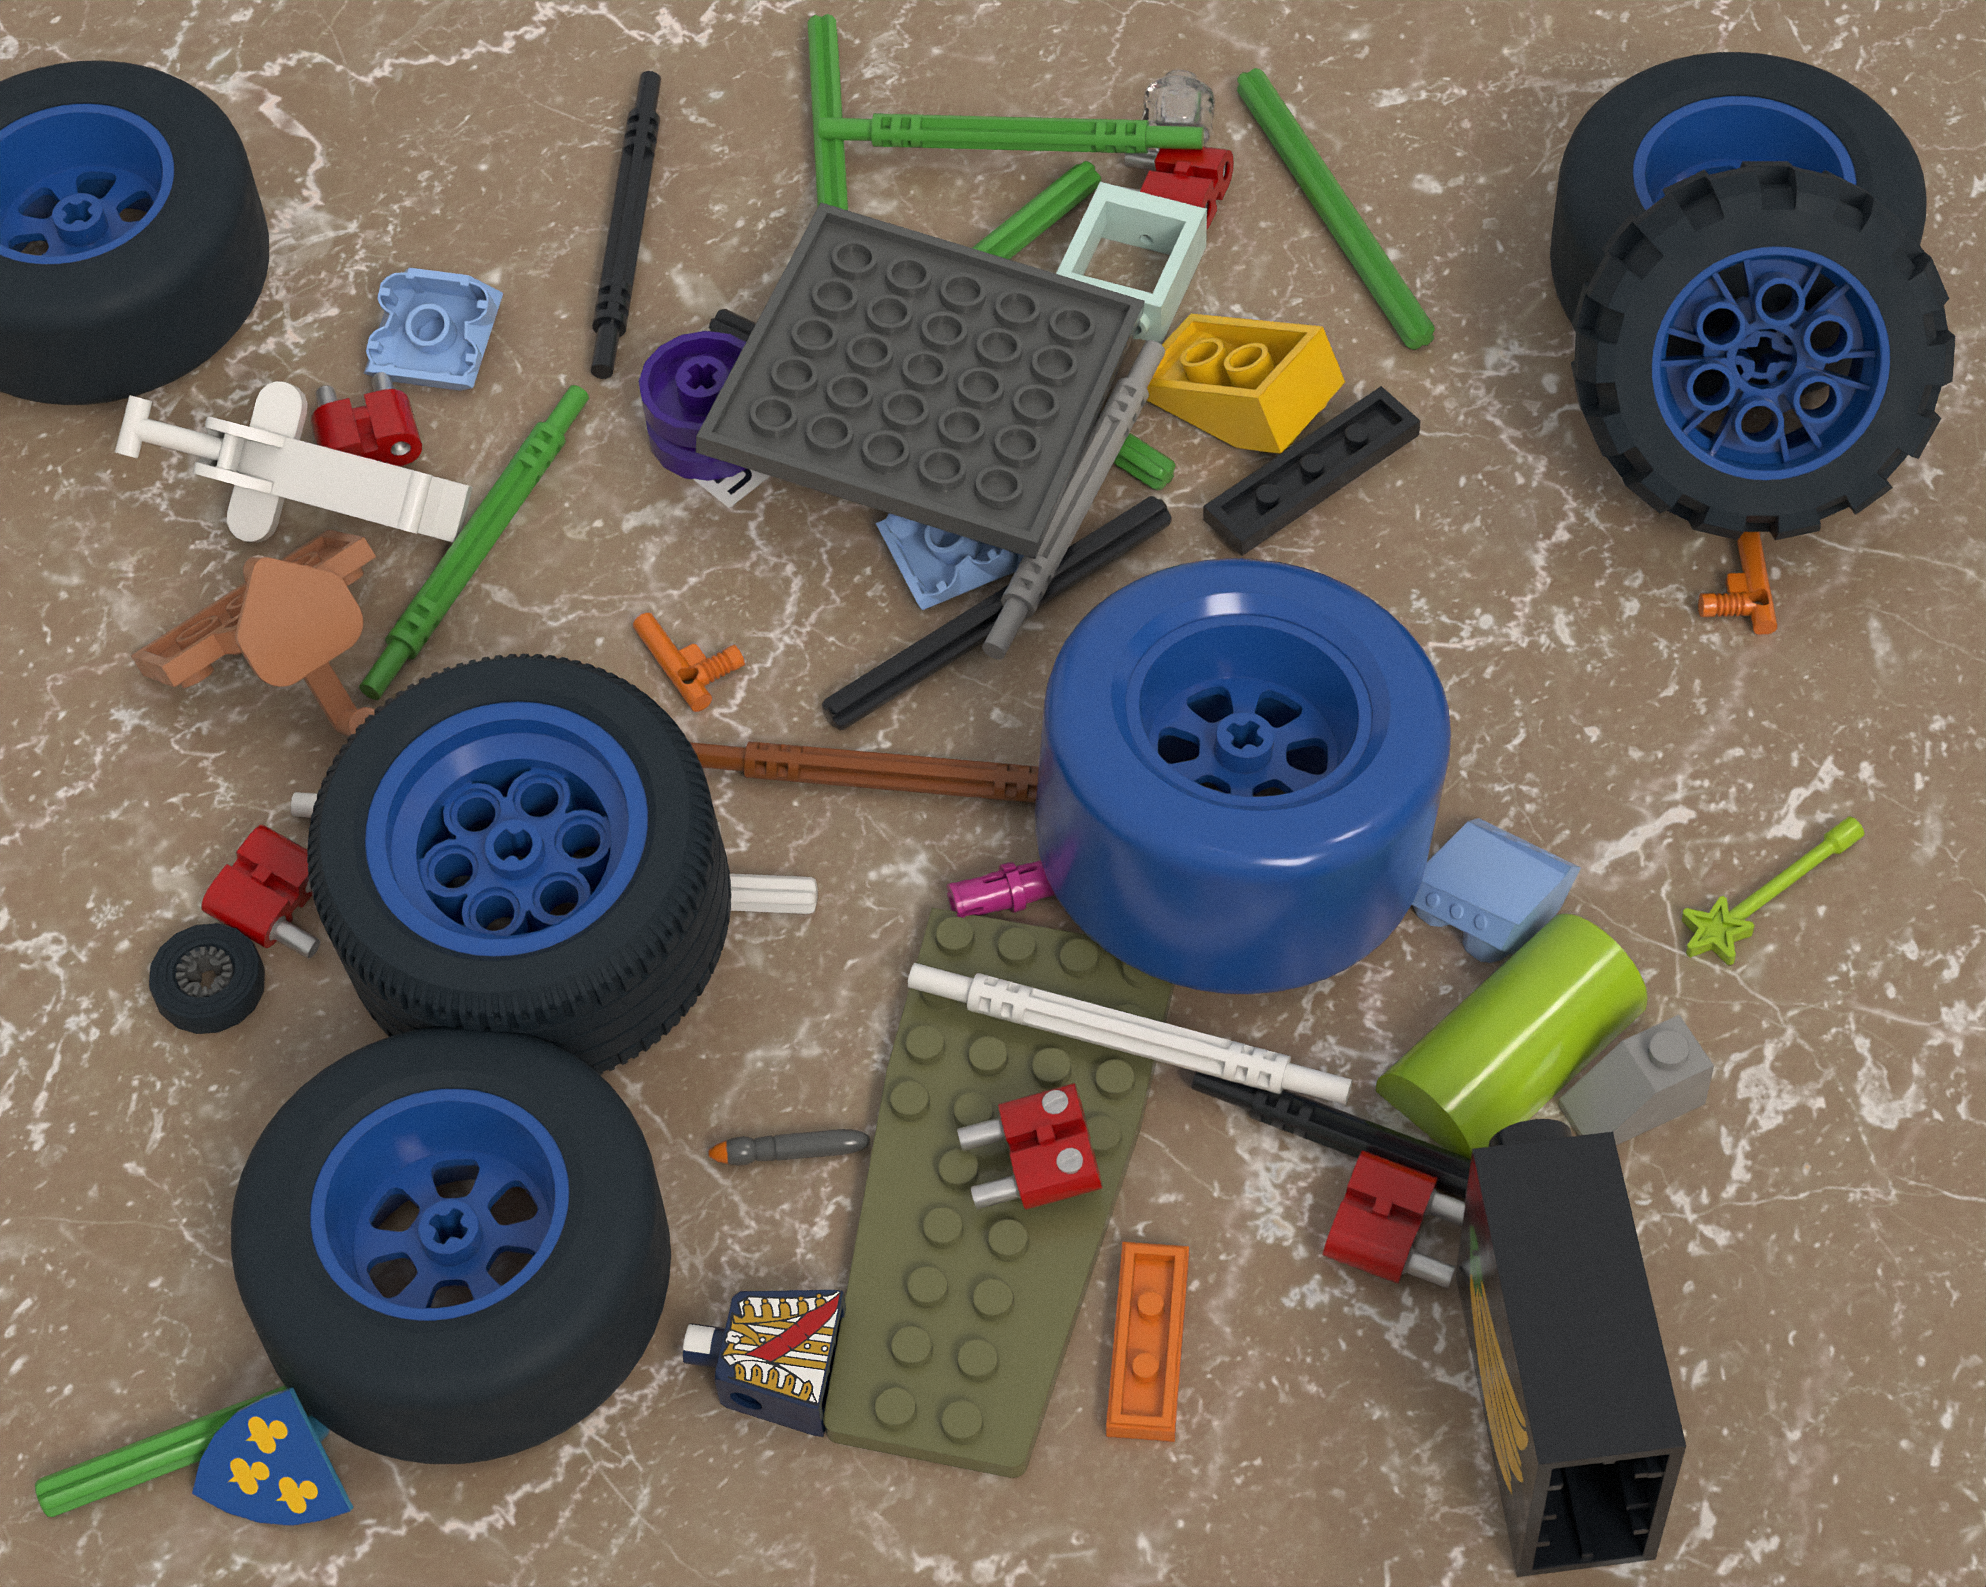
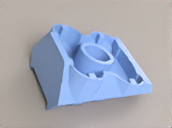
[364,268,503,391]
[876,513,1024,610]
[1412,818,1581,963]

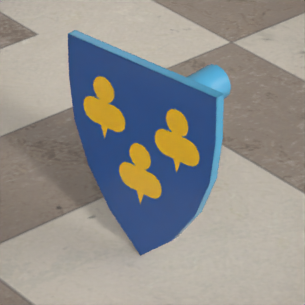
[192,1387,354,1526]

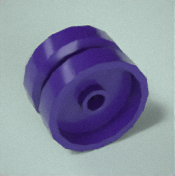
[638,331,747,481]

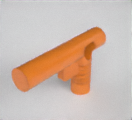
[1698,532,1777,635]
[633,613,745,712]

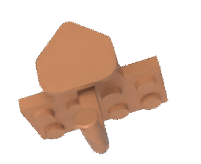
[131,529,376,737]

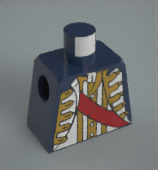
[683,1290,846,1437]

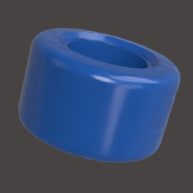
[1035,558,1451,994]

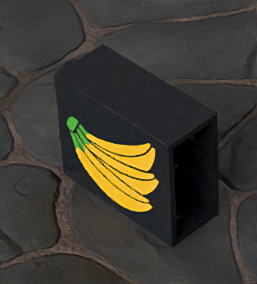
[1456,1119,1686,1577]

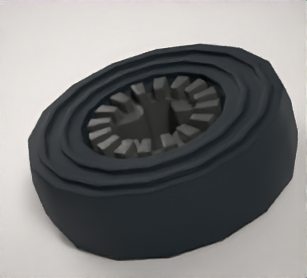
[149,923,265,1034]

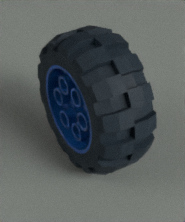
[1571,161,1956,540]

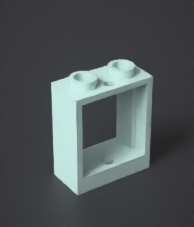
[1056,182,1207,345]

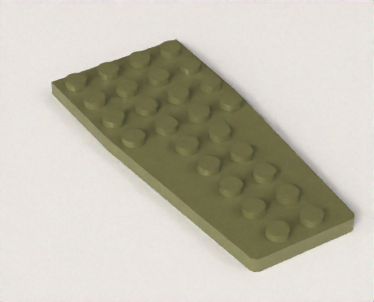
[823,908,1175,1478]

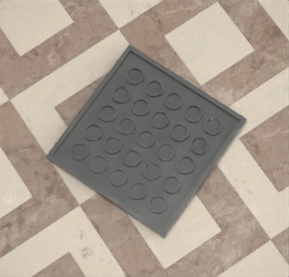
[696,202,1145,559]

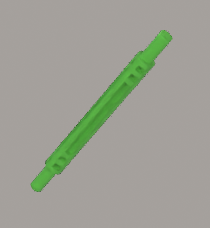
[818,113,1204,154]
[359,385,589,700]

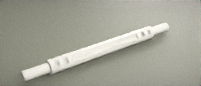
[908,963,1353,1105]

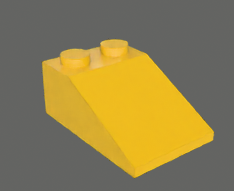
[1147,313,1345,454]

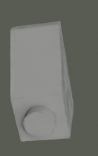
[1558,1015,1714,1145]

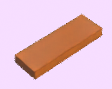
[1106,1242,1189,1442]

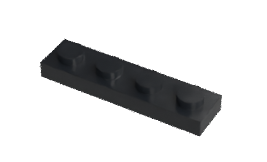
[1203,386,1421,556]

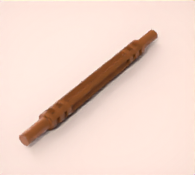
[690,741,1039,803]

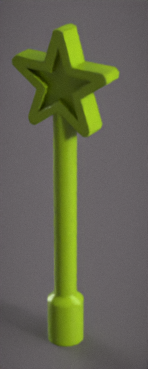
[1682,816,1865,965]

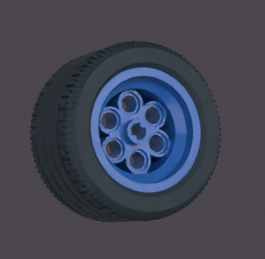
[307,654,732,1075]

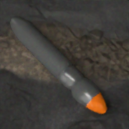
[708,1129,870,1166]

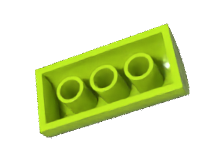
[1376,914,1648,1159]

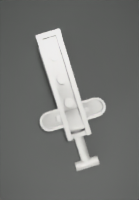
[115,381,473,543]

